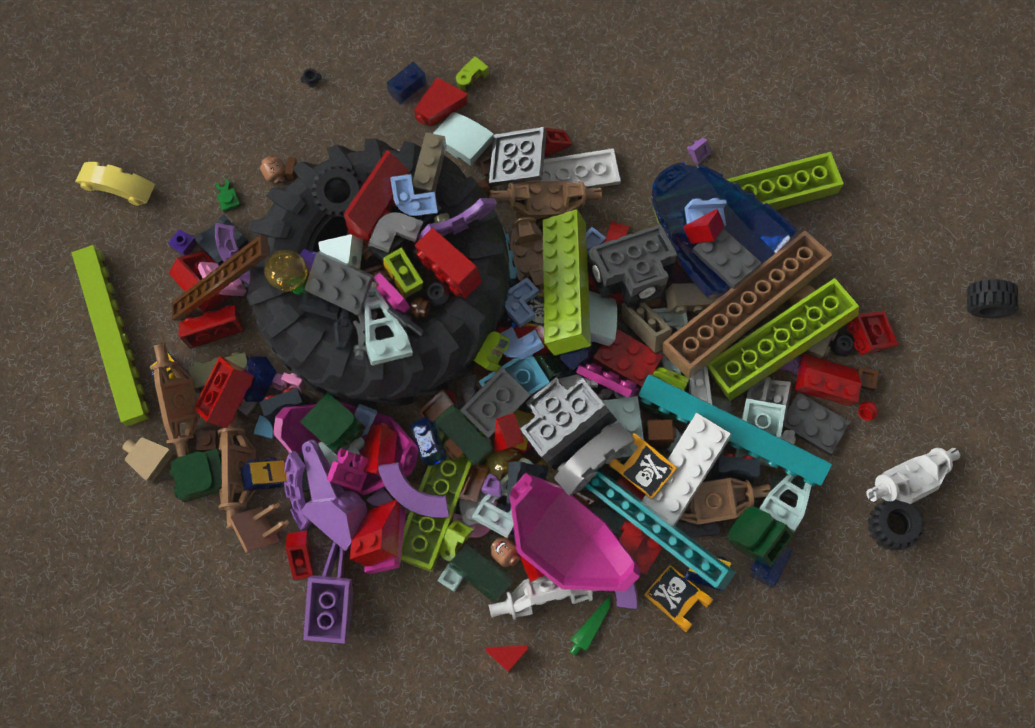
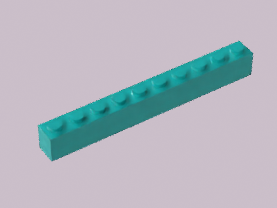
[638,374,832,486]
[567,460,736,590]

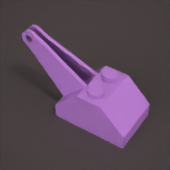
[301,440,367,551]
[303,541,353,643]

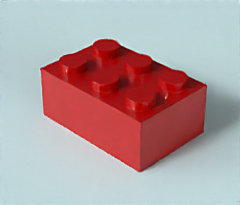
[415,228,482,299]
[593,329,663,391]

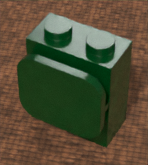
[300,393,366,455]
[170,449,222,503]
[727,507,795,567]

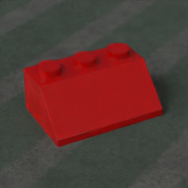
[169,251,232,313]
[178,305,244,349]
[794,354,862,406]
[194,356,254,429]

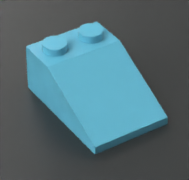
[479,355,549,398]

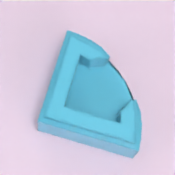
[254,415,274,440]

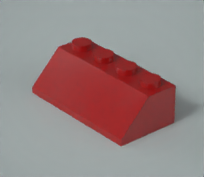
[344,150,410,243]

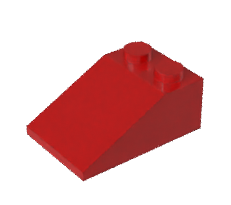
[350,500,400,567]

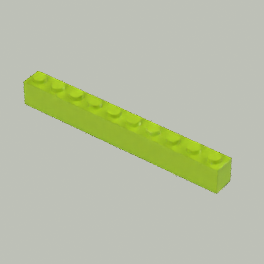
[71,245,150,427]

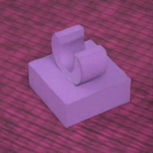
[687,137,711,164]

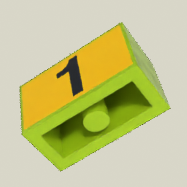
[383,248,423,299]

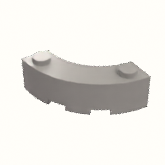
[554,423,634,496]

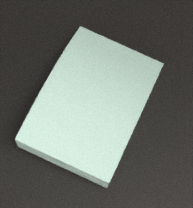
[433,112,494,166]
[589,291,617,346]
[735,398,786,467]

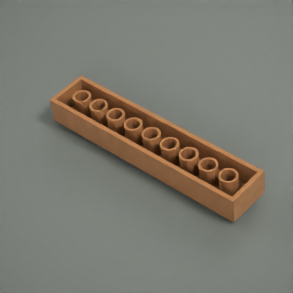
[662,231,832,379]

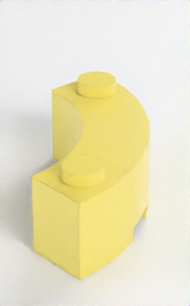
[75,162,155,206]

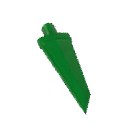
[569,595,611,657]

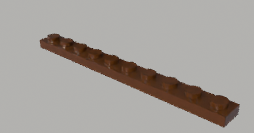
[172,235,270,321]

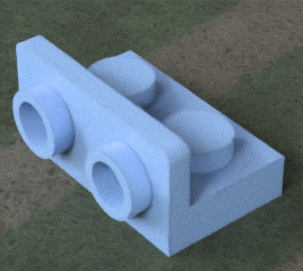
[685,198,727,227]

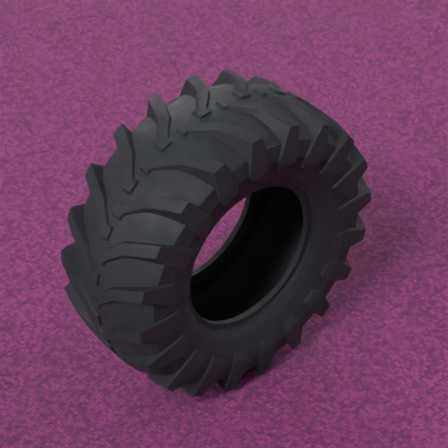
[247,138,510,407]

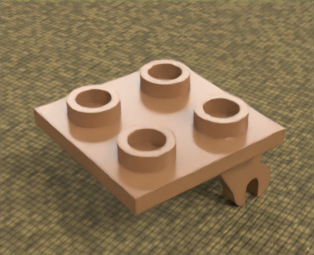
[228,502,290,553]

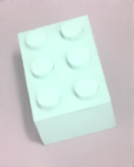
[602,396,644,461]

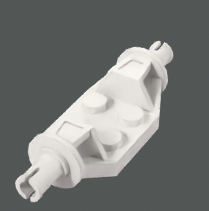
[867,447,960,504]
[489,576,599,620]

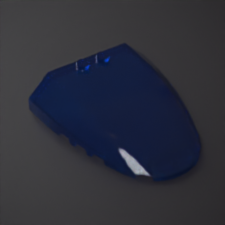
[651,162,797,299]

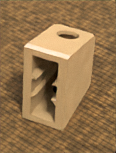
[122,438,174,484]

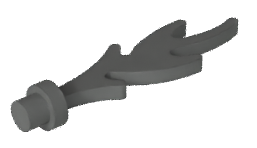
[353,309,377,360]

